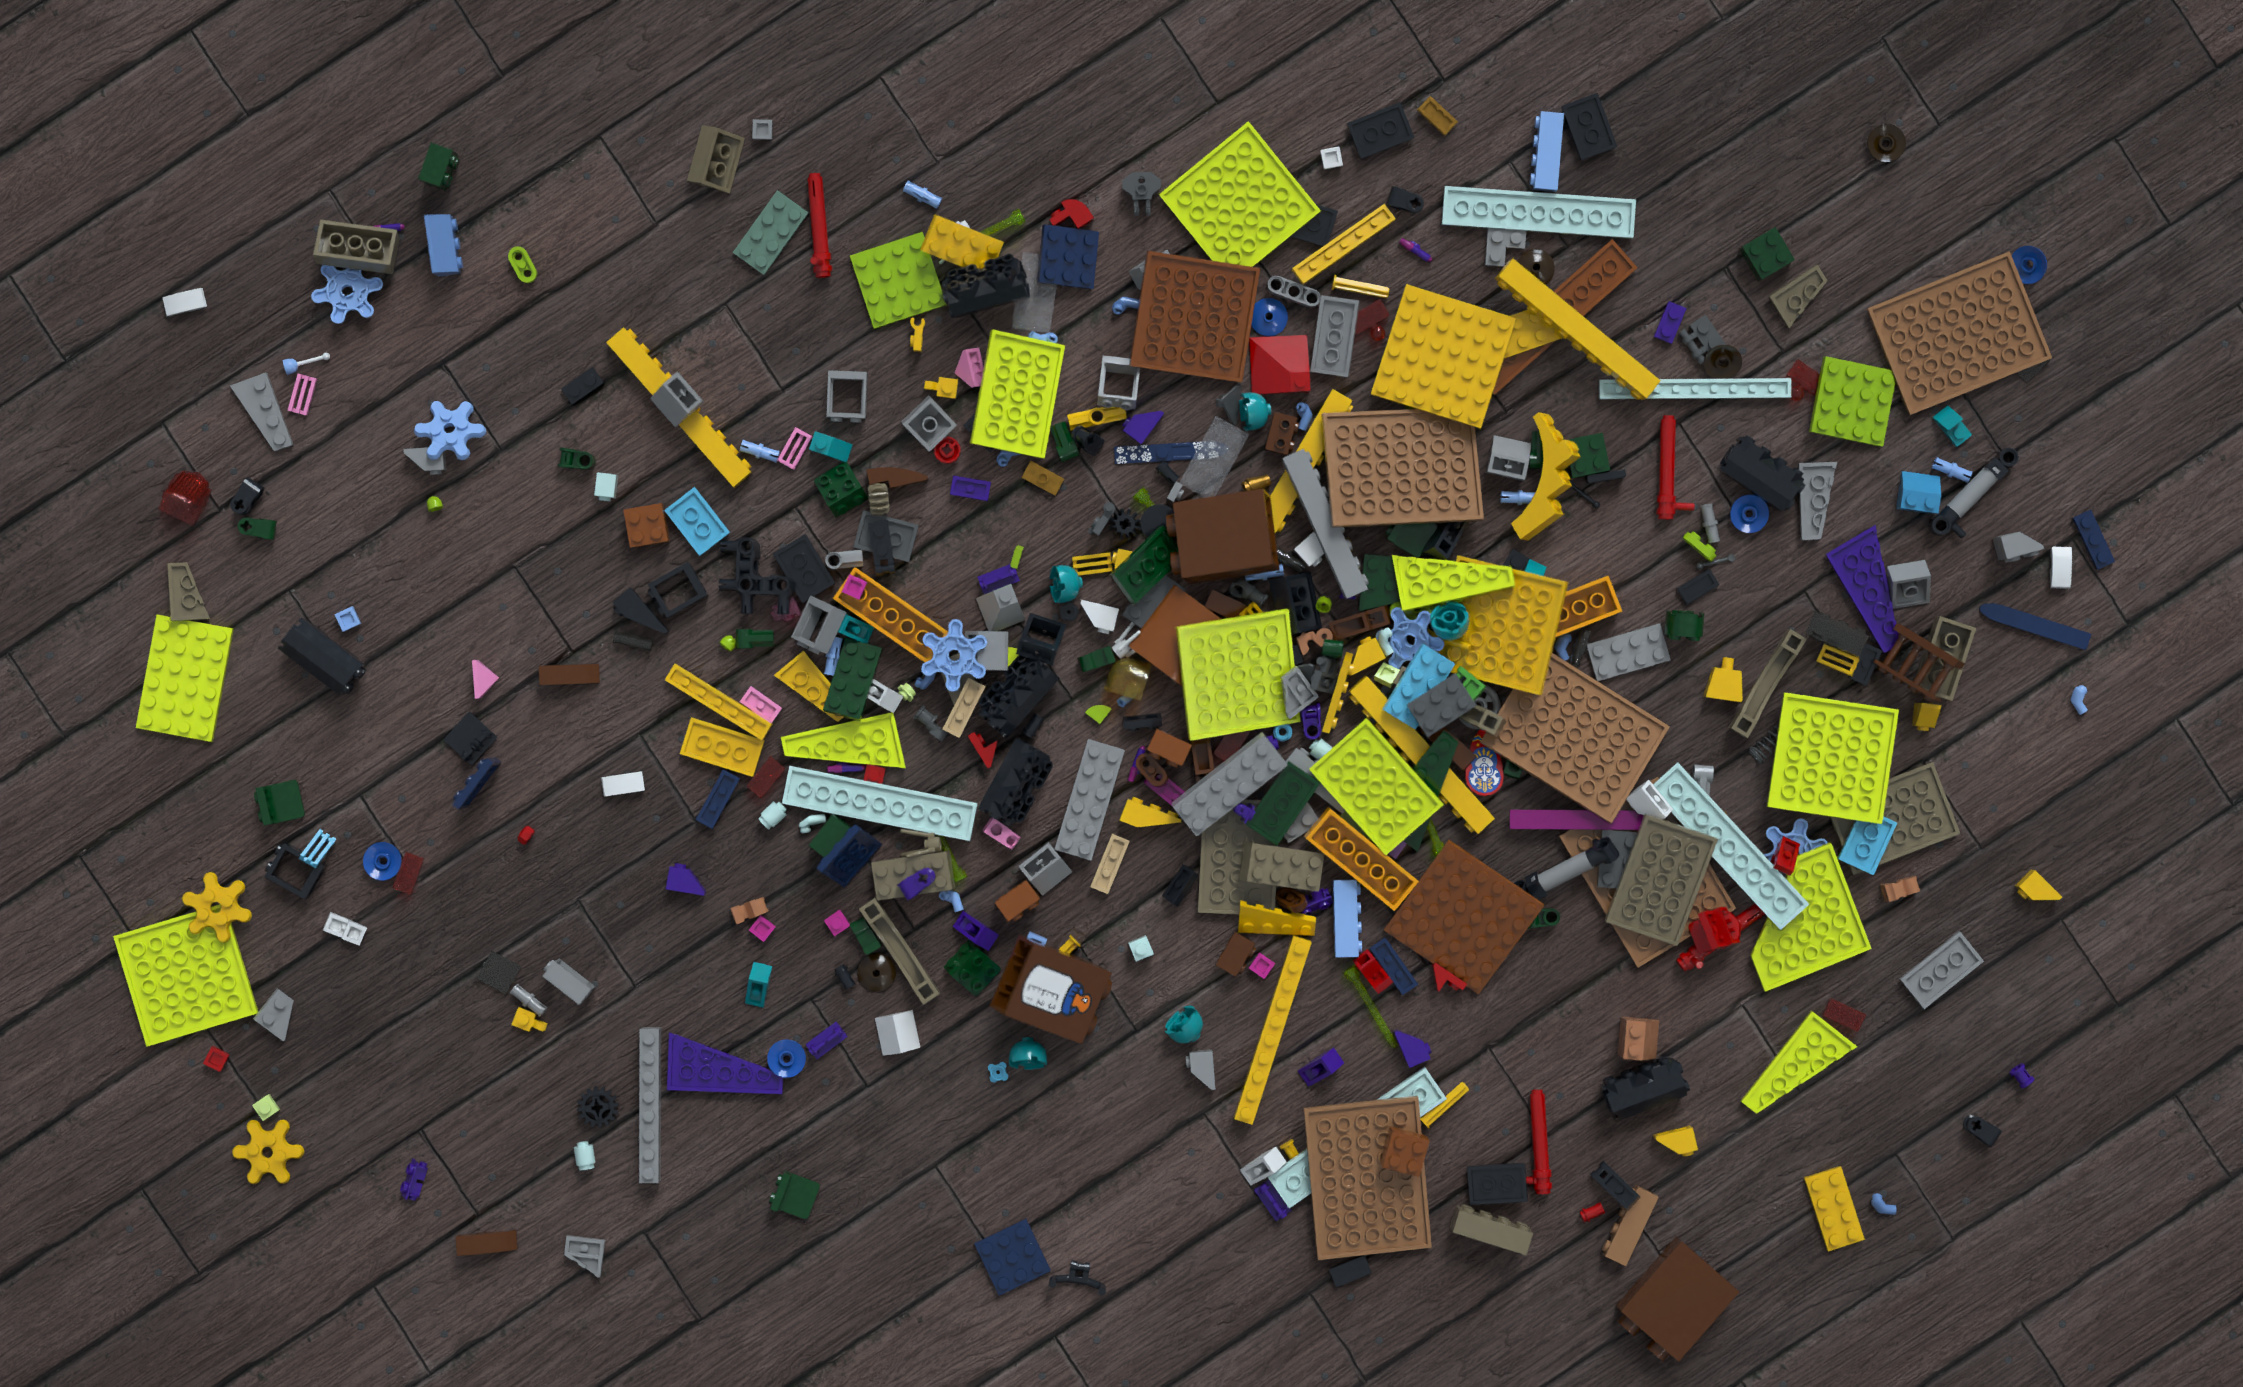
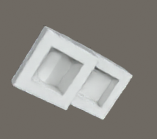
[162,288,207,316]
[2050,547,2072,589]
[601,771,645,796]
[323,912,367,946]

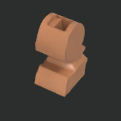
[1295,628,1333,656]
[1880,876,1920,902]
[730,897,769,925]

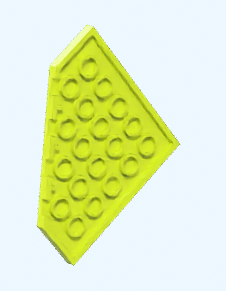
[1750,842,1872,992]

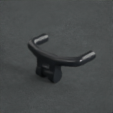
[1049,1260,1106,1295]

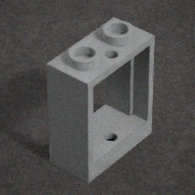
[1097,355,1140,410]
[826,370,868,423]
[791,595,847,655]
[543,958,595,1005]

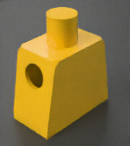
[1703,657,1743,702]

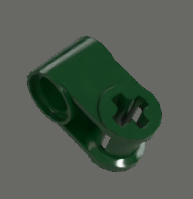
[557,448,596,470]
[237,518,277,540]
[1528,908,1560,929]

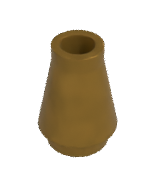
[1241,474,1271,491]

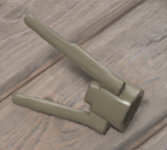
[900,829,942,858]

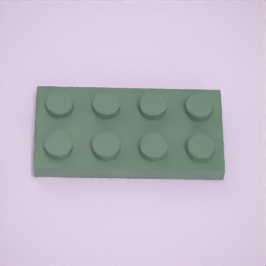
[733,190,809,275]

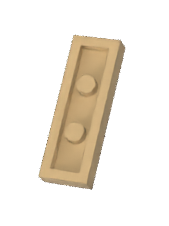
[943,678,986,738]
[1090,834,1130,894]

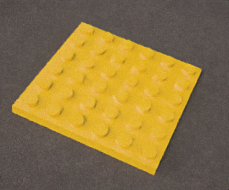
[1371,284,1517,429]
[1436,555,1568,695]

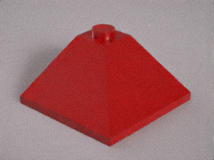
[1249,335,1310,395]

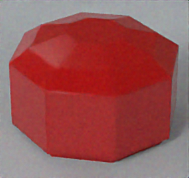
[517,826,535,845]

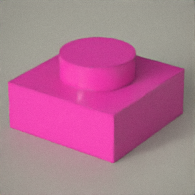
[842,574,867,600]
[824,910,850,936]
[749,915,776,942]
[1248,952,1275,979]

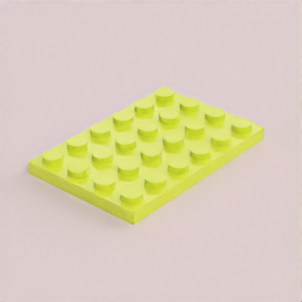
[970,330,1065,459]
[136,615,234,742]
[1309,718,1444,855]

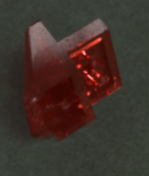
[158,471,212,526]

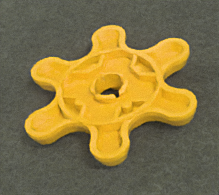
[182,872,252,943]
[232,1120,304,1184]

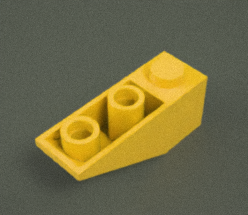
[1119,797,1181,827]

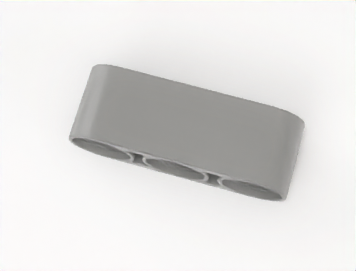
[1267,276,1321,308]

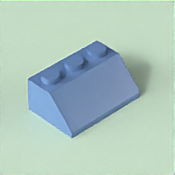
[424,214,463,277]

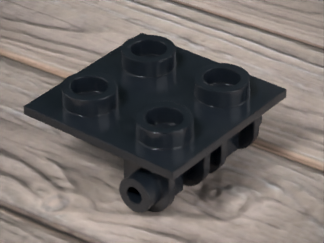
[443,711,497,765]

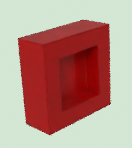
[864,764,886,784]
[203,1046,230,1072]

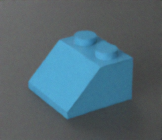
[1896,471,1941,514]

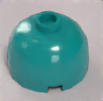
[1239,392,1271,431]
[1049,565,1083,603]
[1430,601,1469,641]
[1165,1005,1203,1044]
[1009,1037,1047,1070]

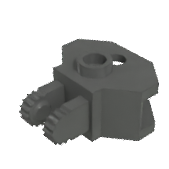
[1122,172,1161,216]

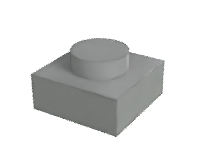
[752,119,773,140]
[1167,482,1184,502]

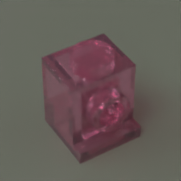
[771,597,802,623]

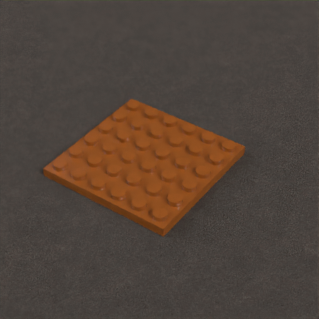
[1129,251,1260,382]
[1384,839,1544,994]

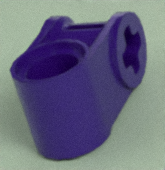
[1301,703,1321,740]
[897,868,935,900]

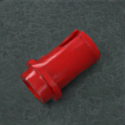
[1579,1202,1605,1223]

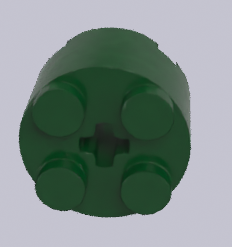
[1664,610,1705,641]

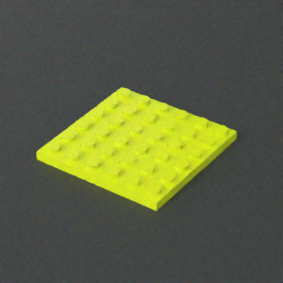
[1159,121,1321,267]
[1176,609,1301,741]
[1767,693,1899,824]
[113,904,258,1047]

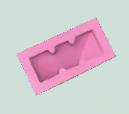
[955,348,984,388]
[472,660,499,699]

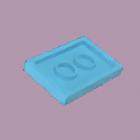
[664,487,730,556]
[1837,816,1897,875]

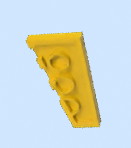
[774,651,843,722]
[1322,652,1354,733]
[1238,900,1316,936]

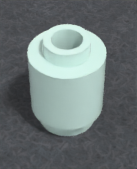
[1309,738,1333,760]
[758,801,787,830]
[574,1141,595,1170]

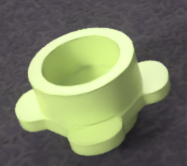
[898,683,916,702]

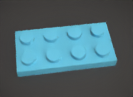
[1382,644,1455,730]

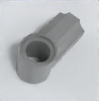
[825,550,863,570]
[1692,764,1714,795]

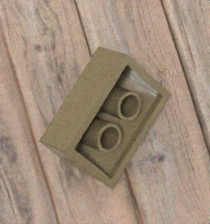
[687,125,745,194]

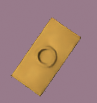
[1417,96,1458,137]
[1022,461,1064,496]

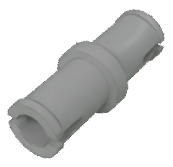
[1700,503,1720,543]
[510,984,548,1017]

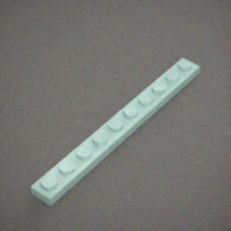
[1599,378,1791,399]

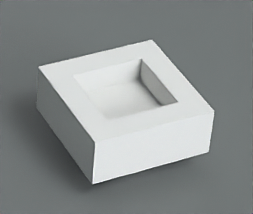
[1320,146,1343,170]

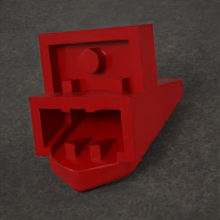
[1688,907,1741,954]

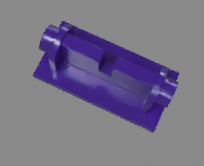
[977,564,1020,595]
[1233,803,1256,823]
[1299,888,1333,915]
[806,1021,848,1059]
[400,1158,428,1200]
[1254,1180,1292,1221]

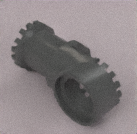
[1229,578,1269,608]
[913,705,948,741]

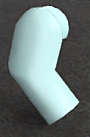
[1378,628,1394,656]
[799,813,826,833]

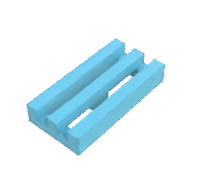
[299,829,336,868]

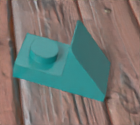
[1932,405,1972,447]

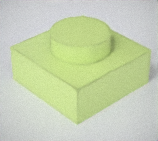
[1374,662,1400,688]
[252,1094,280,1121]

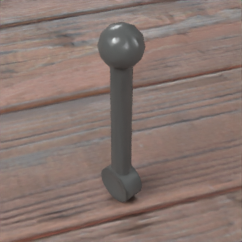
[1696,554,1735,570]

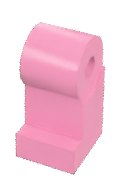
[982,817,1021,850]

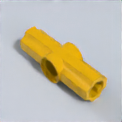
[1067,407,1127,431]

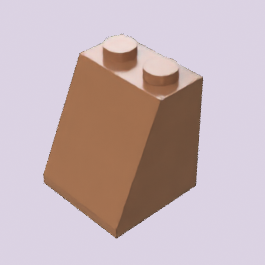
[1617,1017,1659,1061]

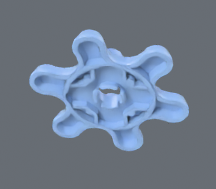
[311,265,383,324]
[414,401,486,460]
[1376,607,1444,669]
[921,619,987,692]
[1763,818,1828,877]

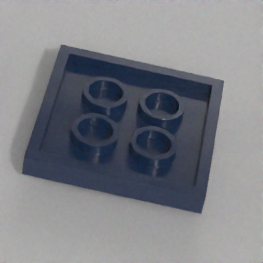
[1037,224,1099,289]
[452,757,501,809]
[817,824,883,888]
[974,1218,1051,1296]

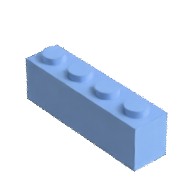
[1530,111,1564,192]
[1333,879,1362,957]

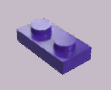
[1653,301,1687,344]
[950,475,991,501]

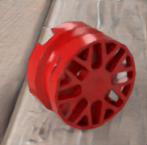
[934,436,961,464]

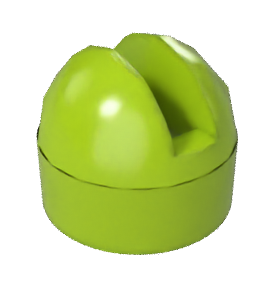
[427,496,443,512]
[1316,596,1332,613]
[719,635,736,652]

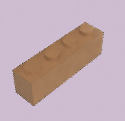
[1602,1185,1659,1266]

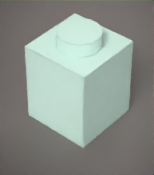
[594,472,618,501]
[1128,935,1154,961]

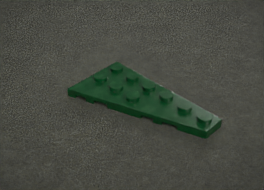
[1358,554,1400,611]
[1403,730,1459,852]

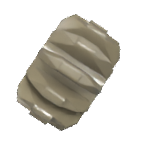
[868,483,890,516]

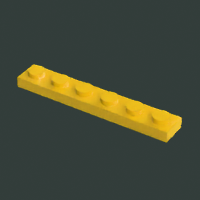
[1292,204,1396,285]
[665,664,773,740]

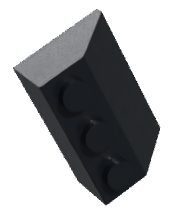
[1269,572,1322,634]

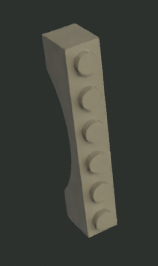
[1728,629,1807,738]
[1393,666,1506,738]
[859,897,940,1005]

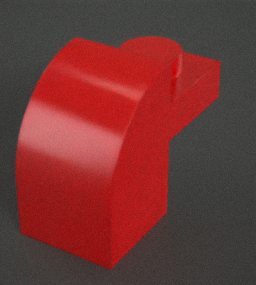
[1049,199,1094,229]
[1352,949,1393,994]

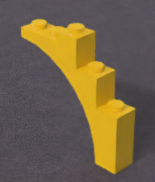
[1511,412,1581,541]

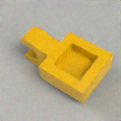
[910,318,925,352]
[924,377,958,399]
[512,1007,548,1032]

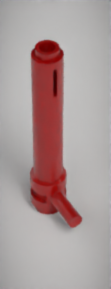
[807,173,832,278]
[1656,415,1695,520]
[1676,903,1765,972]
[1526,1089,1552,1194]

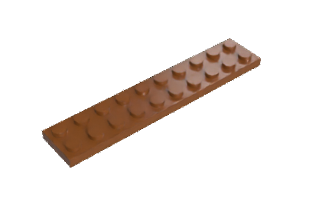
[1493,239,1638,395]

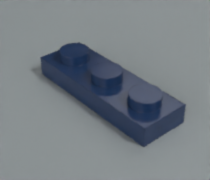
[2072,510,2115,570]
[696,769,741,829]
[1370,937,1418,995]

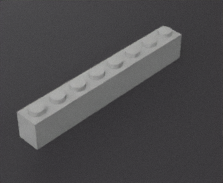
[1281,449,1369,599]
[639,1027,661,1183]

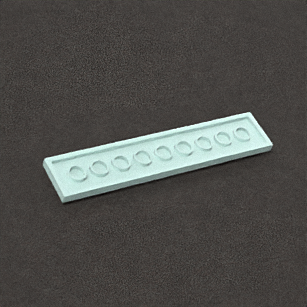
[1442,186,1636,239]
[1653,762,1809,930]
[782,766,978,841]
[1268,1067,1447,1208]

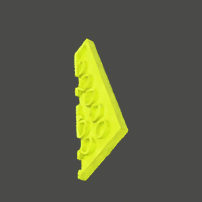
[1392,555,1516,612]
[781,712,906,768]
[1741,1011,1857,1114]

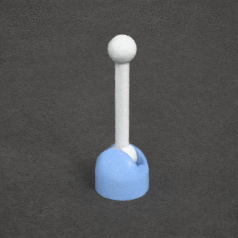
[283,353,330,375]

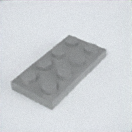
[1310,295,1360,377]
[1586,623,1671,681]
[1899,931,1984,1009]

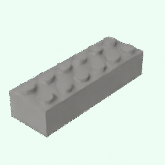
[1172,732,1288,837]
[1055,739,1125,860]

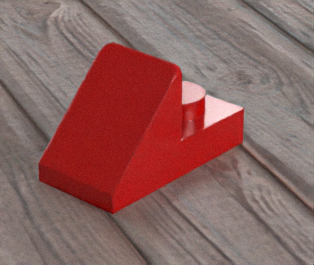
[968,732,998,768]
[1770,836,1800,876]
[1432,962,1467,992]

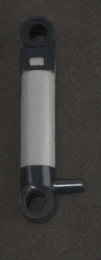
[1928,448,2019,538]
[1514,837,1620,900]

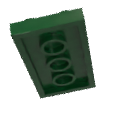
[1110,526,1178,604]
[823,638,883,721]
[1245,761,1321,846]

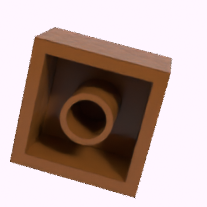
[624,503,670,548]
[1147,729,1192,768]
[995,879,1040,922]
[1379,1126,1430,1177]

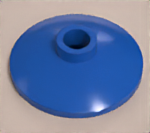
[2012,246,2047,284]
[1251,298,1288,336]
[1730,495,1769,533]
[363,842,402,880]
[767,1039,806,1078]

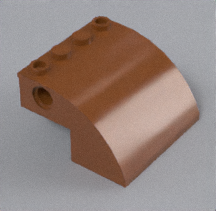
[1129,585,1220,686]

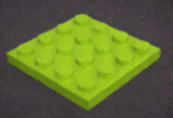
[850,232,947,329]
[1809,356,1896,447]

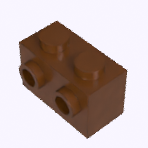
[1265,412,1299,456]
[1216,931,1256,977]

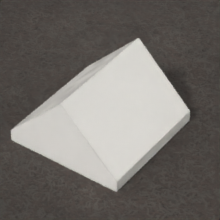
[875,1010,920,1056]

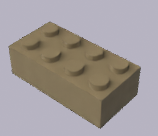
[313,220,400,274]
[1915,616,1976,701]
[1240,842,1324,892]
[871,850,956,900]
[1449,1204,1533,1255]

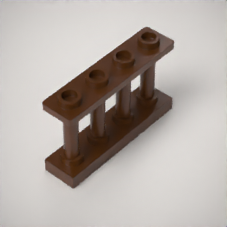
[1874,623,1965,703]

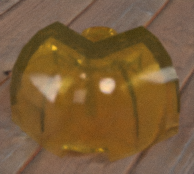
[1104,658,1151,701]

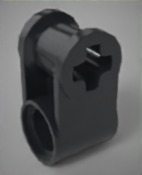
[1386,186,1424,213]
[1071,425,1105,457]
[230,477,265,515]
[1963,1115,2002,1147]

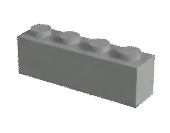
[1285,747,1345,814]

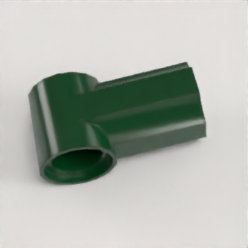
[1050,421,1080,462]
[1528,431,1543,469]
[736,629,774,649]
[1322,639,1344,660]

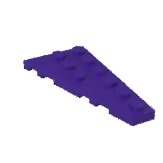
[1825,525,1899,653]
[667,1032,783,1094]

